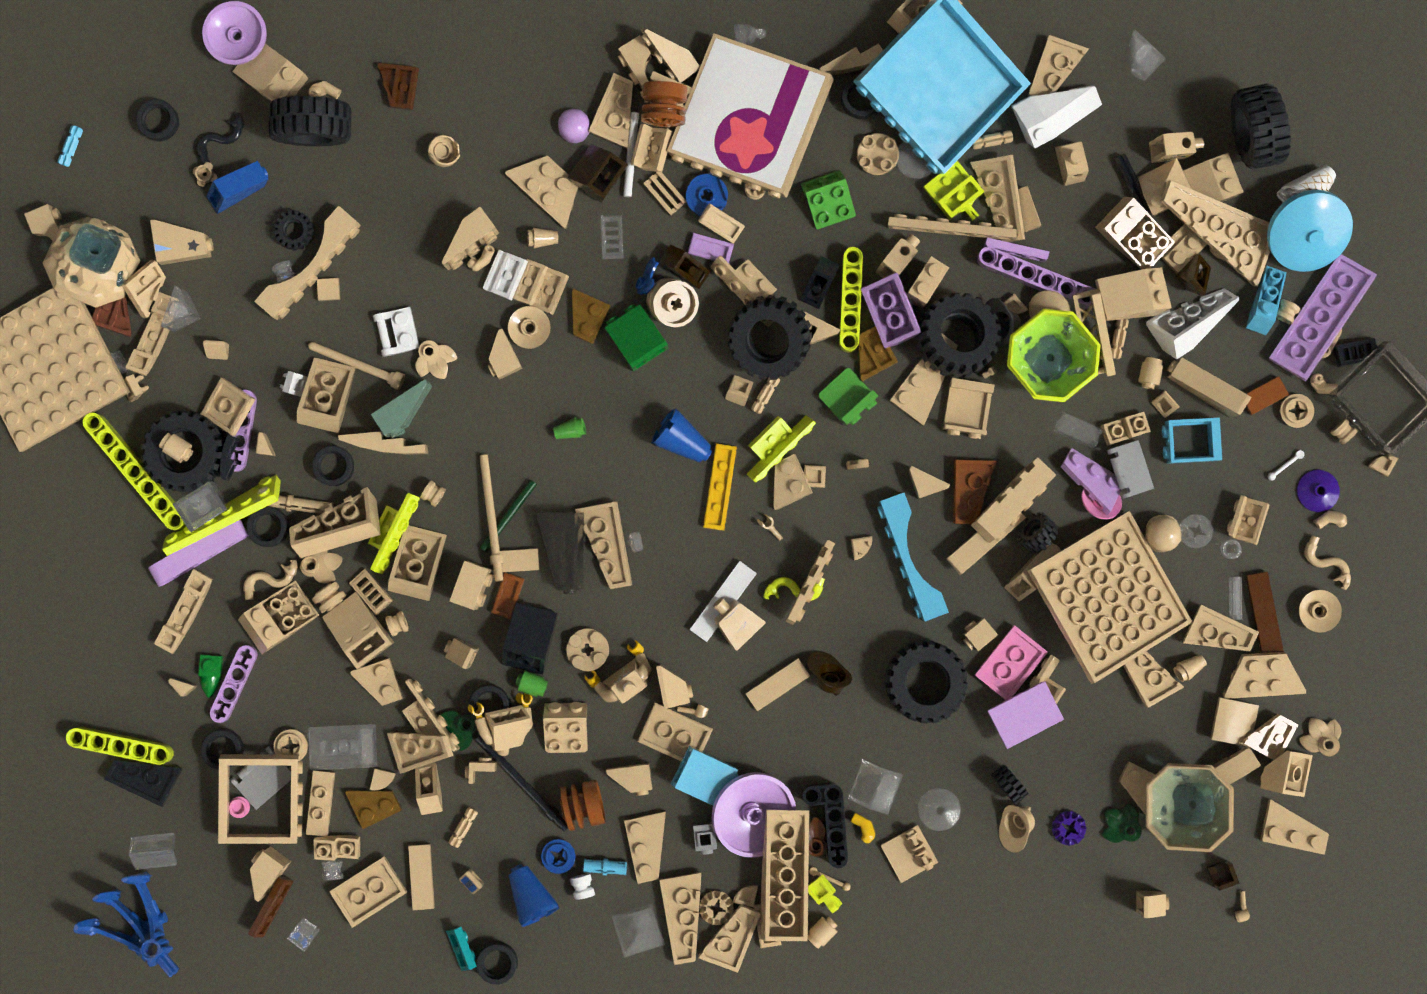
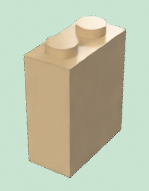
[907,256,949,310]

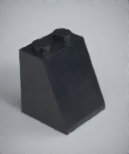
[502,603,558,675]

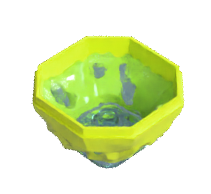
[1007,309,1101,402]

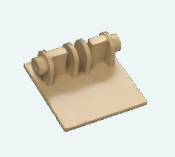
[881,825,938,883]

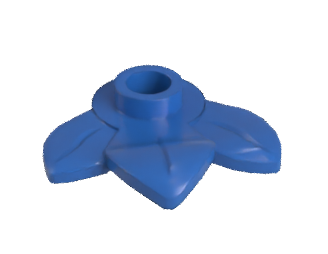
[635,257,659,295]

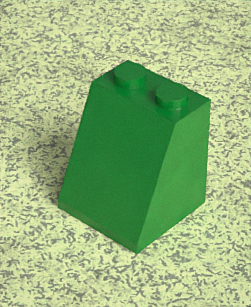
[605,304,669,372]

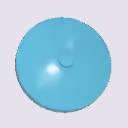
[1267,190,1353,272]

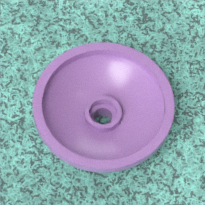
[202,1,267,65]

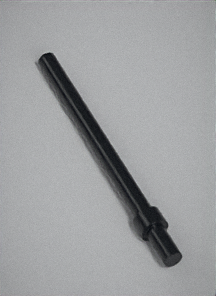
[476,736,568,831]

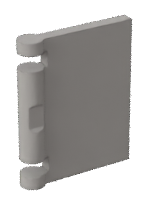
[1107,440,1154,499]
[230,746,291,810]

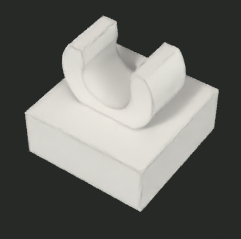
[280,371,308,397]

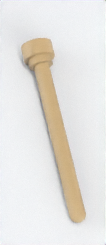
[308,342,405,390]

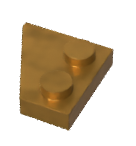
[572,289,611,344]
[859,326,898,382]

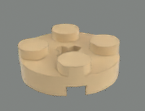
[566,628,609,671]

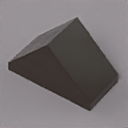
[1175,253,1211,296]

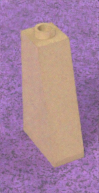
[1167,358,1252,418]

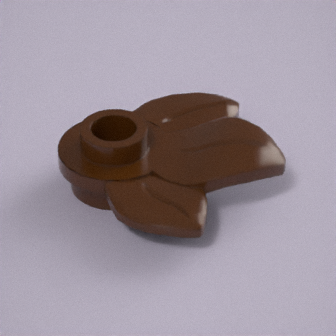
[809,817,827,857]

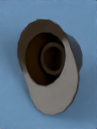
[807,651,852,696]

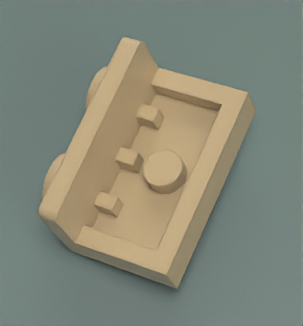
[631,124,673,172]
[1227,495,1270,545]

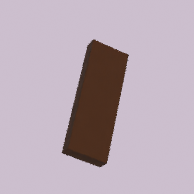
[248,877,293,938]

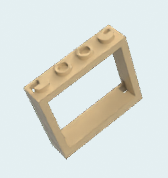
[218,754,303,844]

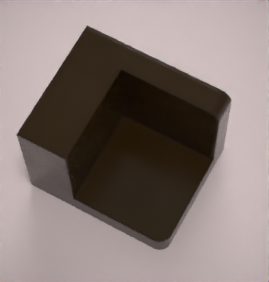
[1207,860,1240,891]

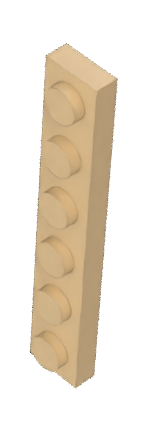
[888,214,1017,241]

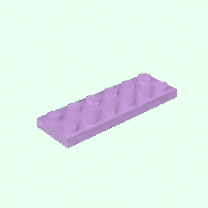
[1269,254,1377,381]

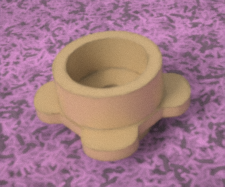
[193,162,217,187]

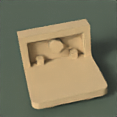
[543,702,588,753]

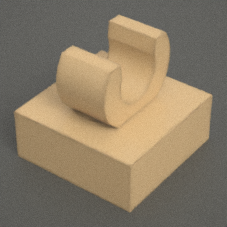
[124,374,149,402]

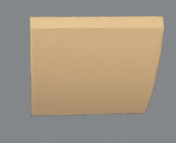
[512,259,569,315]
[1210,697,1259,747]

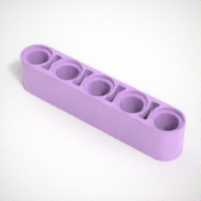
[148,520,249,587]

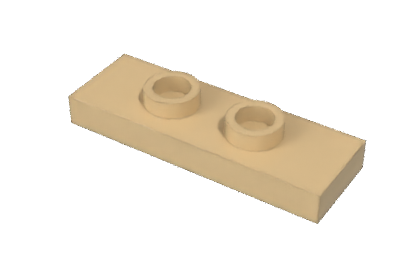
[306,770,335,836]

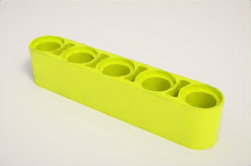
[839,247,863,353]
[66,727,174,765]

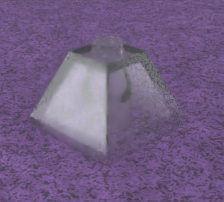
[612,903,665,958]

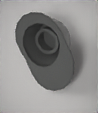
[985,298,1021,346]

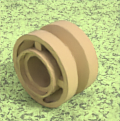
[312,582,346,613]

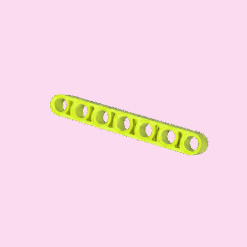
[83,413,188,530]

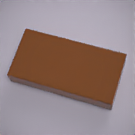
[1246,376,1289,415]
[491,572,525,619]

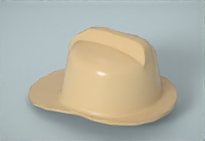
[999,805,1035,853]

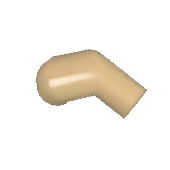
[1310,373,1339,394]

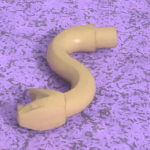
[1304,535,1351,590]
[243,560,298,600]

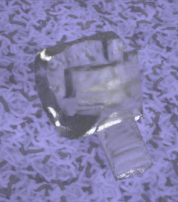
[734,24,766,45]

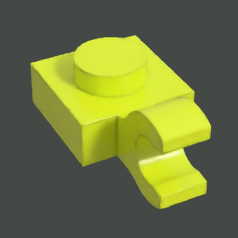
[808,874,842,913]

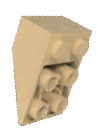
[1095,197,1175,270]
[442,207,499,270]
[238,581,319,654]
[322,592,395,669]

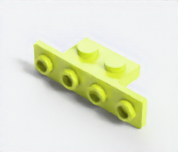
[747,415,816,483]
[368,493,420,574]

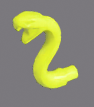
[763,577,825,601]

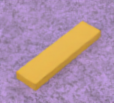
[703,444,737,531]

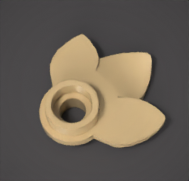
[415,340,457,379]
[300,550,343,583]
[1299,718,1341,757]

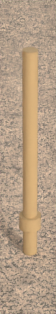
[479,455,503,582]

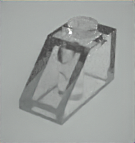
[1129,30,1166,81]

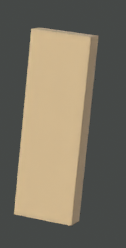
[745,658,810,711]
[408,844,435,910]

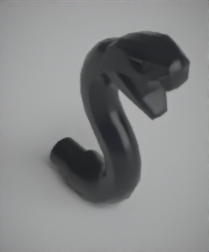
[196,113,244,165]

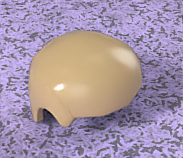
[428,135,460,168]

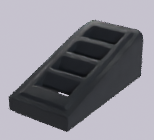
[1333,338,1380,367]

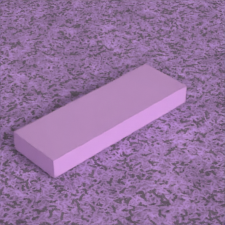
[983,237,1049,262]

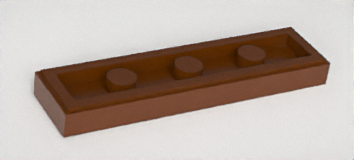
[1246,572,1284,653]

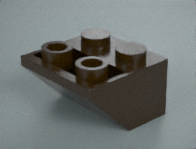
[567,144,628,203]

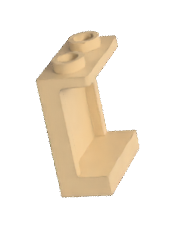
[943,378,995,439]

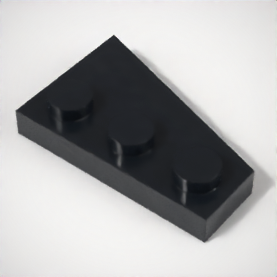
[104,760,182,807]

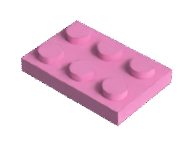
[974,625,1048,700]

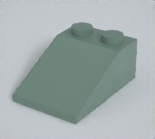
[371,379,432,439]

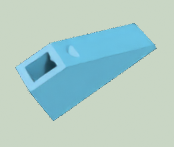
[1246,266,1287,335]

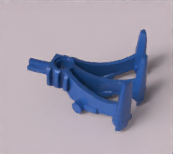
[73,872,180,977]

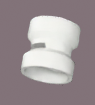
[570,873,595,900]

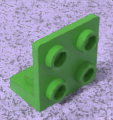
[801,170,856,229]

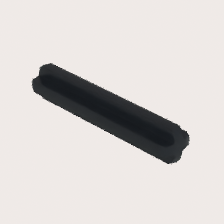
[1115,154,1150,211]

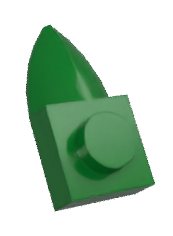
[198,654,223,698]

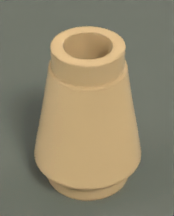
[527,228,558,249]
[1173,654,1207,682]

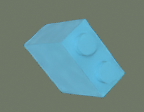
[671,745,738,805]

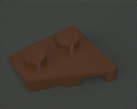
[377,63,419,110]

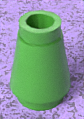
[553,417,586,439]

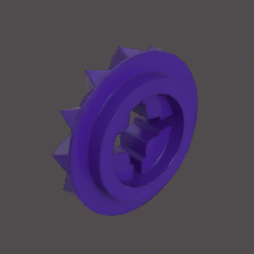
[1052,811,1087,846]

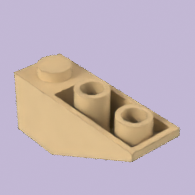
[640,27,700,83]

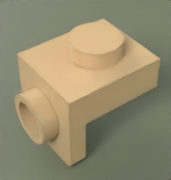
[465,757,497,784]

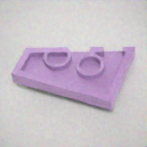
[1061,448,1122,515]

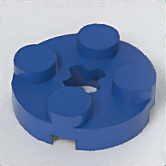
[686,174,728,216]

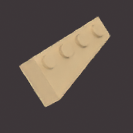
[971,457,1056,543]

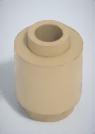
[1138,357,1163,390]
[159,433,193,463]
[808,917,838,949]

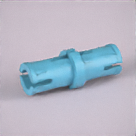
[583,858,627,876]

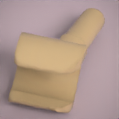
[757,514,783,541]
[677,704,709,718]
[1235,891,1250,922]

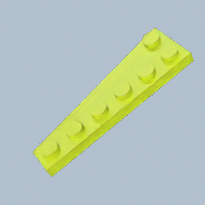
[162,475,281,556]

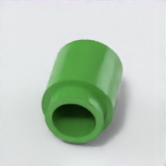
[515,671,548,697]

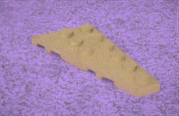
[1160,181,1270,287]

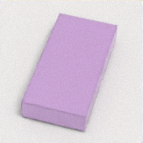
[688,233,734,263]

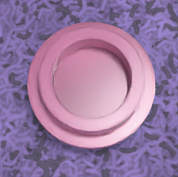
[229,796,250,818]

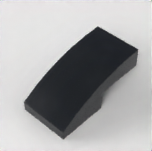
[220,434,240,481]

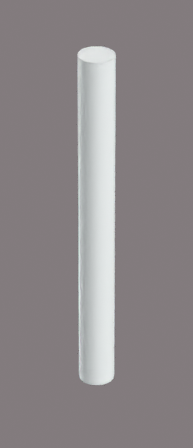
[623,112,639,197]

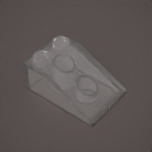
[308,724,377,770]

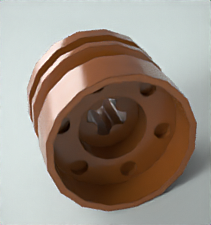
[641,81,688,127]
[560,779,606,831]

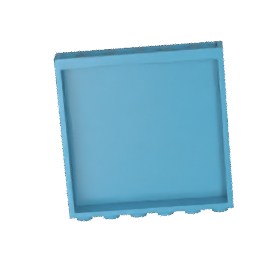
[853,0,1031,174]

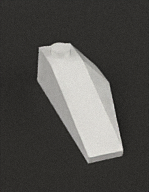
[1011,85,1102,148]

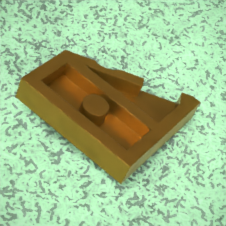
[345,790,402,829]

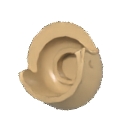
[1145,515,1182,552]

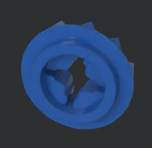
[541,839,576,874]

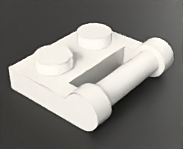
[373,307,419,357]

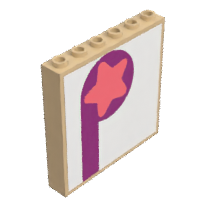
[667,34,834,199]

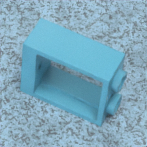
[1162,418,1222,464]

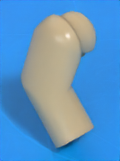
[308,81,342,99]
[467,245,495,271]
[1314,510,1347,529]

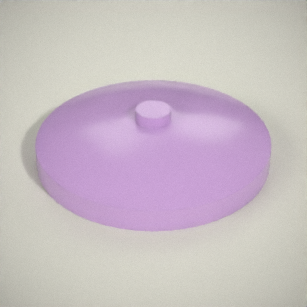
[712,772,796,857]

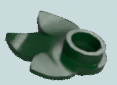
[441,711,477,752]
[1101,804,1142,843]

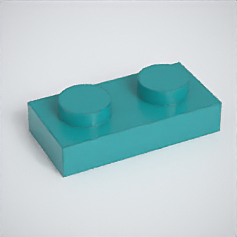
[446,927,477,971]

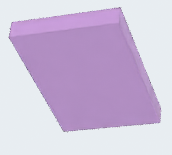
[987,681,1064,749]

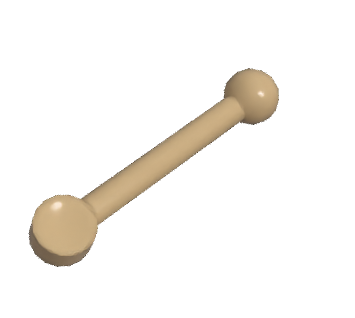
[809,867,851,891]

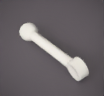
[1267,450,1304,481]

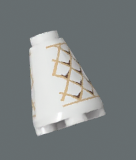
[1277,165,1336,203]

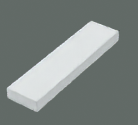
[690,561,757,642]

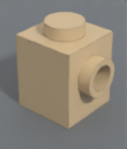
[963,618,998,651]

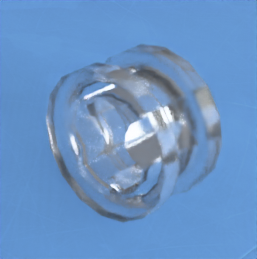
[1220,540,1242,559]

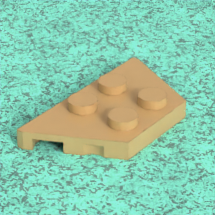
[505,156,579,229]
[1223,652,1306,699]

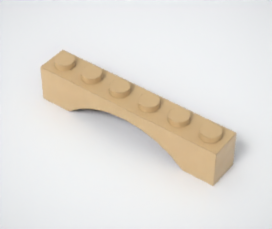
[254,206,361,320]

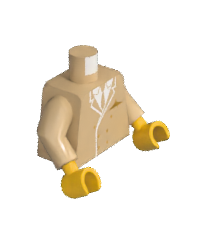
[585,640,652,704]
[468,693,533,756]

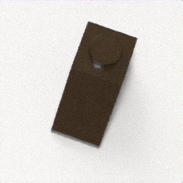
[659,244,711,289]

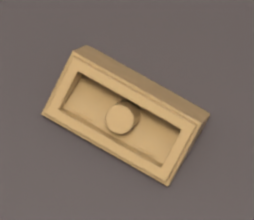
[1018,186,1041,233]

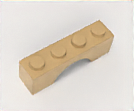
[617,35,684,107]
[24,204,81,281]

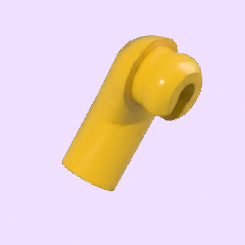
[850,813,875,843]

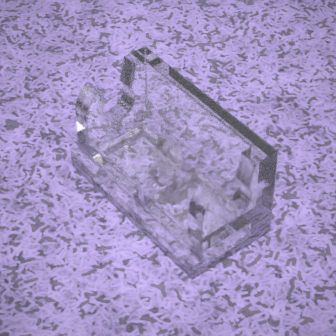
[1054,412,1103,448]

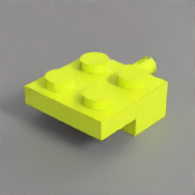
[923,161,984,221]

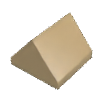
[1151,390,1180,418]

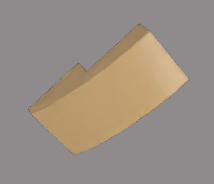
[1100,412,1151,446]
[314,835,360,861]

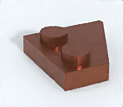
[92,295,132,337]

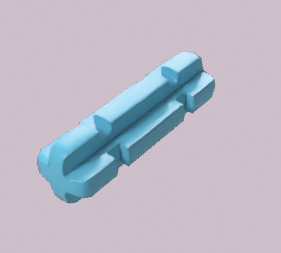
[58,125,83,167]

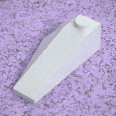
[1146,288,1239,359]

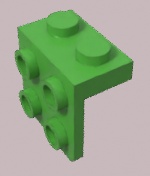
[819,368,878,426]

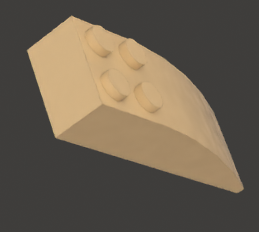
[760,810,809,941]

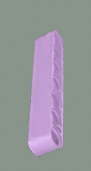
[977,247,1095,312]

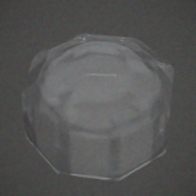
[628,531,644,552]

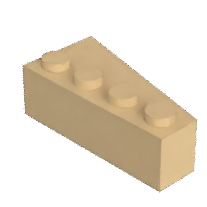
[289,487,380,558]

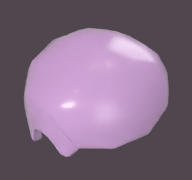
[558,108,590,143]

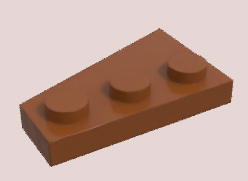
[953,460,997,524]

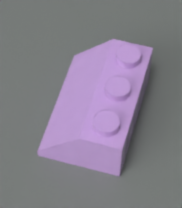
[861,273,921,348]

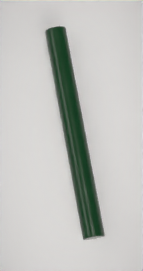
[480,480,537,552]

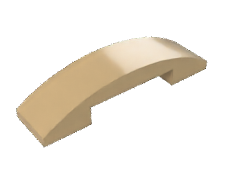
[125,292,180,376]
[154,569,213,654]

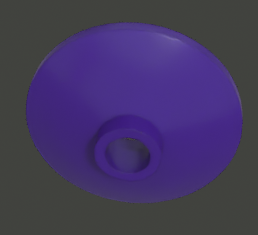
[1297,470,1340,512]

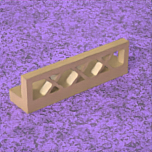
[1072,289,1116,376]

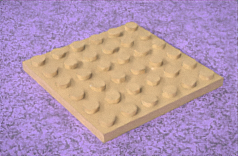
[0,279,130,452]
[1027,511,1192,684]

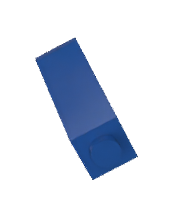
[207,161,268,214]

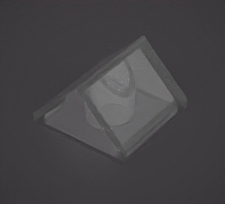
[161,286,201,332]
[173,481,227,532]
[848,759,903,814]

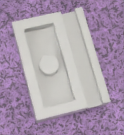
[483,250,528,301]

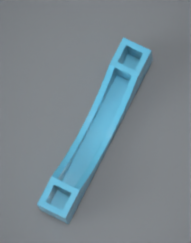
[877,493,949,621]

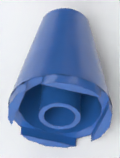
[651,409,712,463]
[509,864,559,927]

